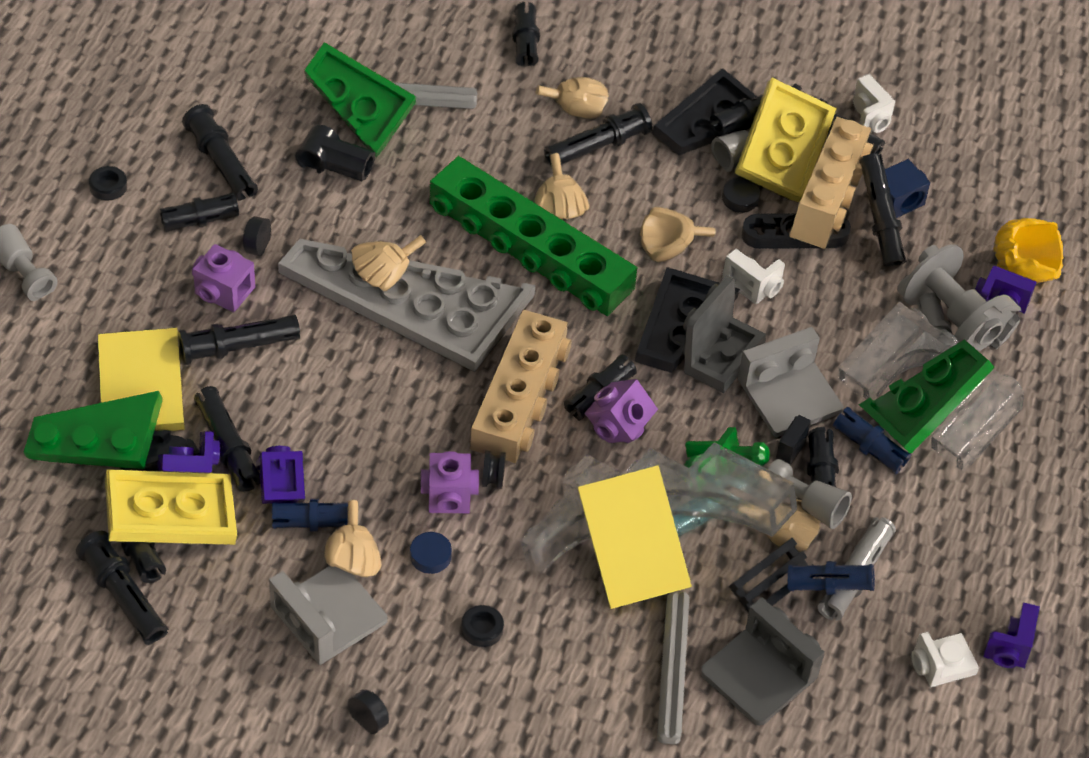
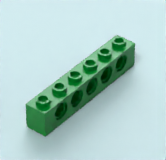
[429,155,638,317]

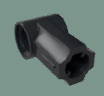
[295,124,375,181]

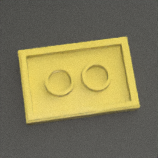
[735,78,837,202]
[98,328,185,431]
[577,465,692,609]
[105,470,237,545]

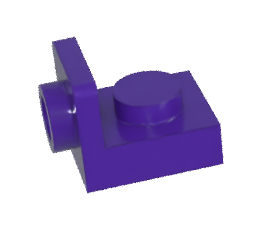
[975,265,1037,314]
[157,431,220,473]
[256,446,305,504]
[983,602,1040,668]

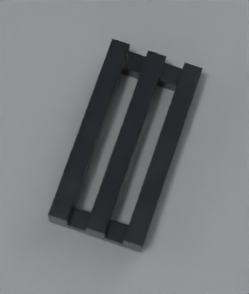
[728,538,813,613]

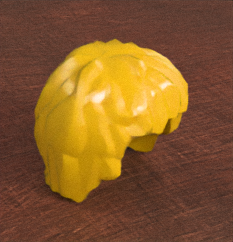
[993,218,1063,283]

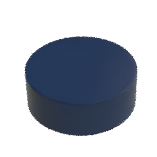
[410,532,452,574]

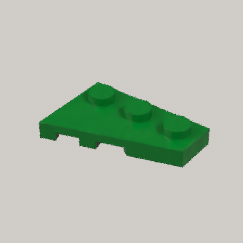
[304,42,416,158]
[858,339,995,454]
[23,391,163,469]

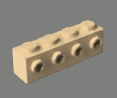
[789,117,873,249]
[470,309,572,463]

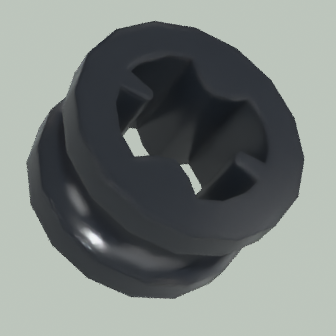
[482,450,506,489]

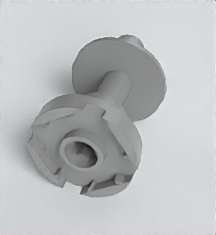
[897,244,1021,351]

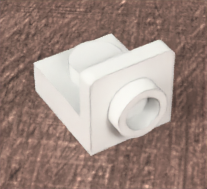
[853,74,895,133]
[722,249,785,304]
[911,632,979,687]

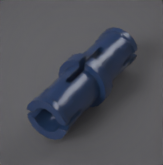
[833,407,912,475]
[272,499,348,532]
[788,561,875,595]

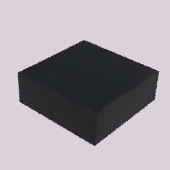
[775,415,811,466]

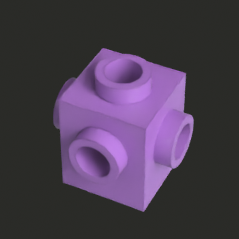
[192,244,255,313]
[585,379,658,443]
[421,451,479,513]

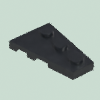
[651,68,757,156]
[634,267,740,373]

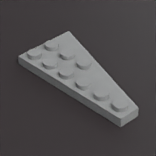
[278,239,536,372]

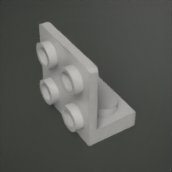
[738,327,844,437]
[269,566,388,665]

